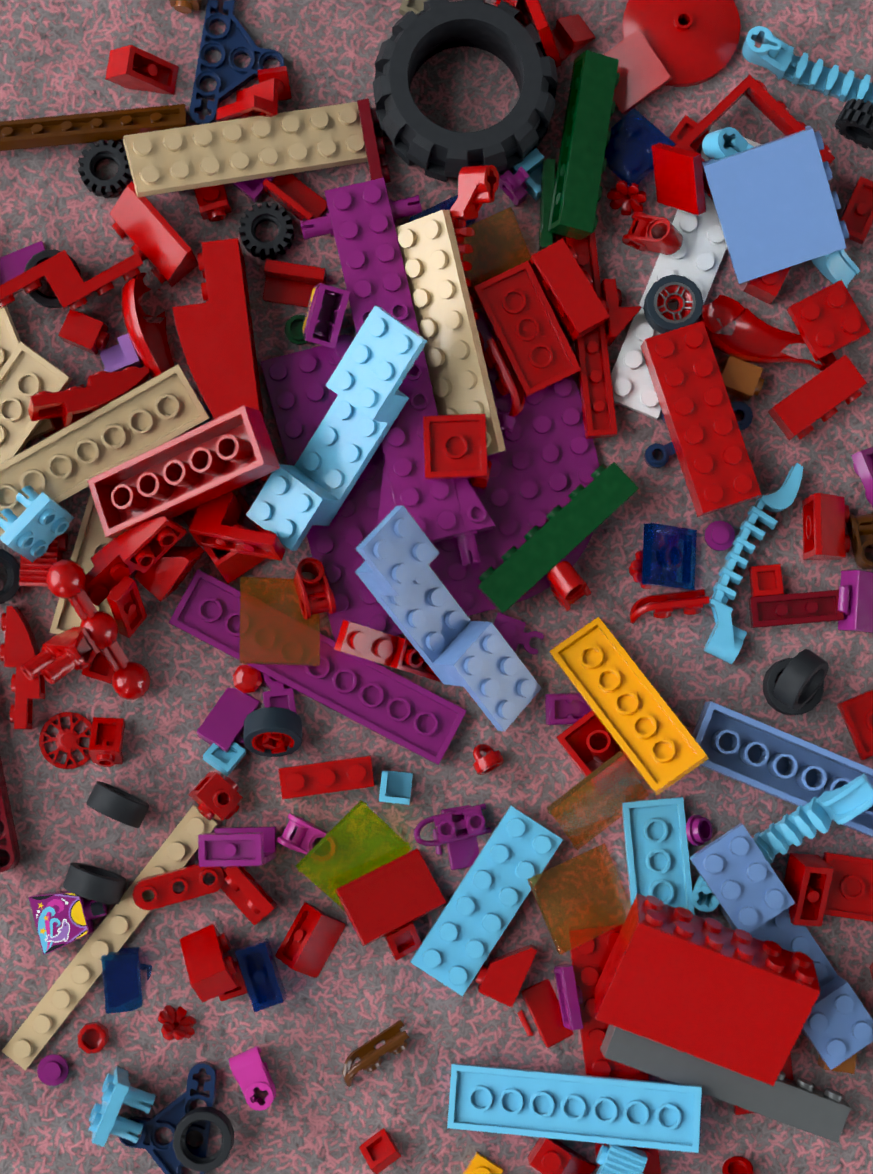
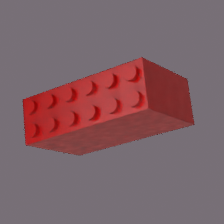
[595,893,821,1086]

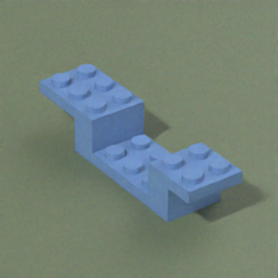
[355,506,542,732]
[689,823,873,1070]

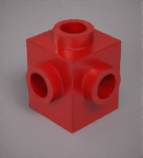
[188,772,243,821]

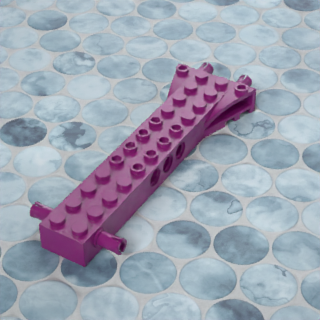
[300,178,495,566]

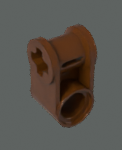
[846,510,873,570]

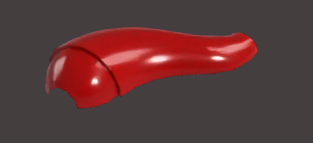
[121,272,174,378]
[699,295,837,371]

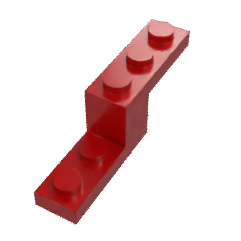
[0,250,144,311]
[189,491,286,561]

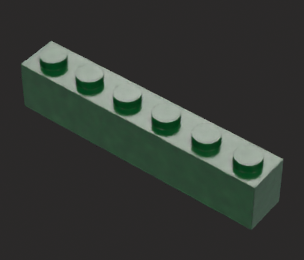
[548,50,620,240]
[478,462,639,615]

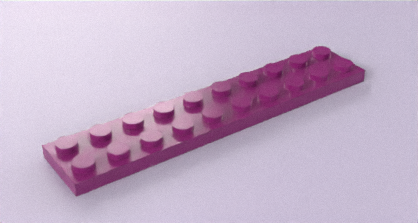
[168,569,467,765]

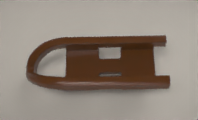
[342,1020,410,1087]

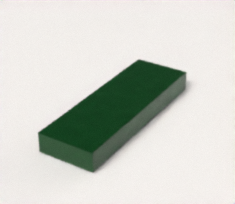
[538,159,555,251]

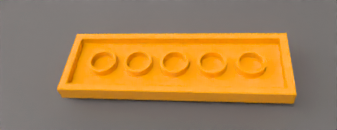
[549,616,708,795]

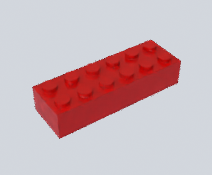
[641,321,762,517]
[87,406,280,538]

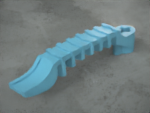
[742,26,873,106]
[702,127,861,288]
[704,463,803,664]
[691,774,873,912]

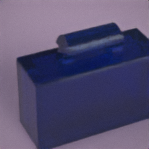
[100,947,152,1014]

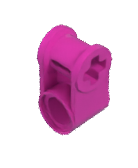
[276,813,337,861]
[229,1046,277,1111]

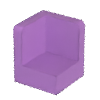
[100,333,143,372]

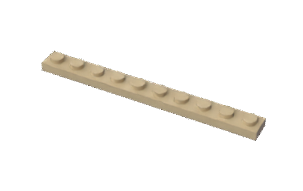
[1,805,218,1070]

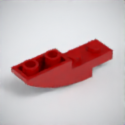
[28,366,150,427]
[84,516,187,606]
[0,606,45,729]
[334,620,441,682]

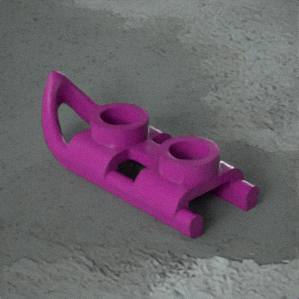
[414,803,491,846]

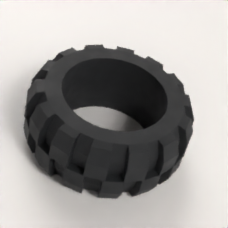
[373,0,558,182]

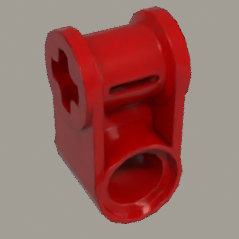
[622,212,683,255]
[293,557,336,620]
[547,561,591,612]

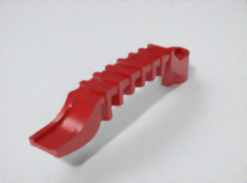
[449,165,499,353]

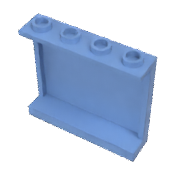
[702,126,849,284]

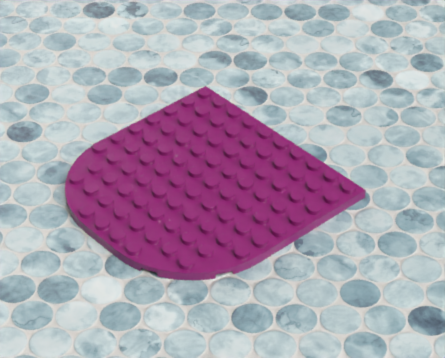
[260,312,600,642]

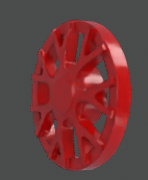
[39,712,92,769]

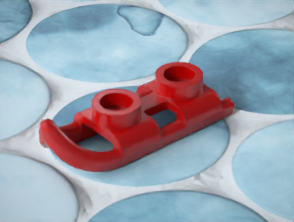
[483,338,525,417]
[630,589,709,624]

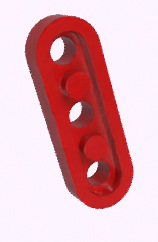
[133,863,225,910]

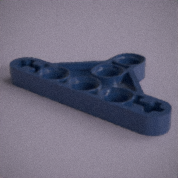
[190,0,285,125]
[119,1061,217,1174]

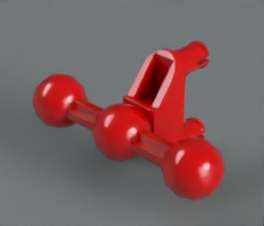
[20,559,151,700]

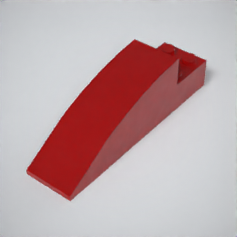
[172,238,271,485]

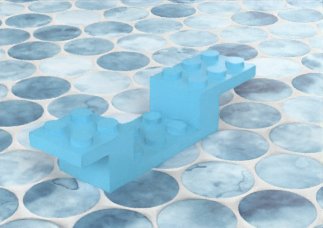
[246,306,428,551]

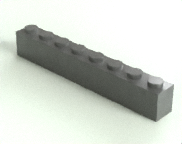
[600,1024,851,1143]

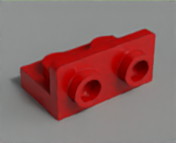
[221,866,278,925]

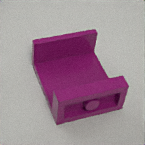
[198,827,277,867]

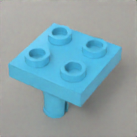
[0,486,75,563]
[89,1067,156,1147]

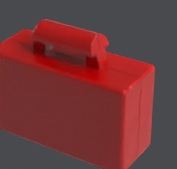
[517,979,574,1048]

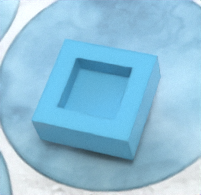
[203,742,246,777]

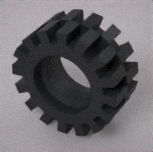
[835,99,873,150]
[78,140,133,198]
[239,202,294,260]

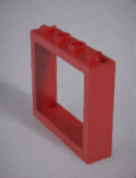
[675,74,835,200]

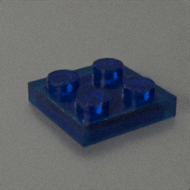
[604,108,675,186]
[642,523,697,591]

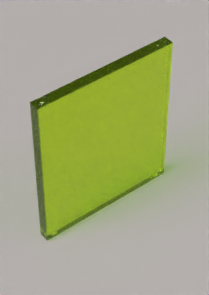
[296,800,412,911]

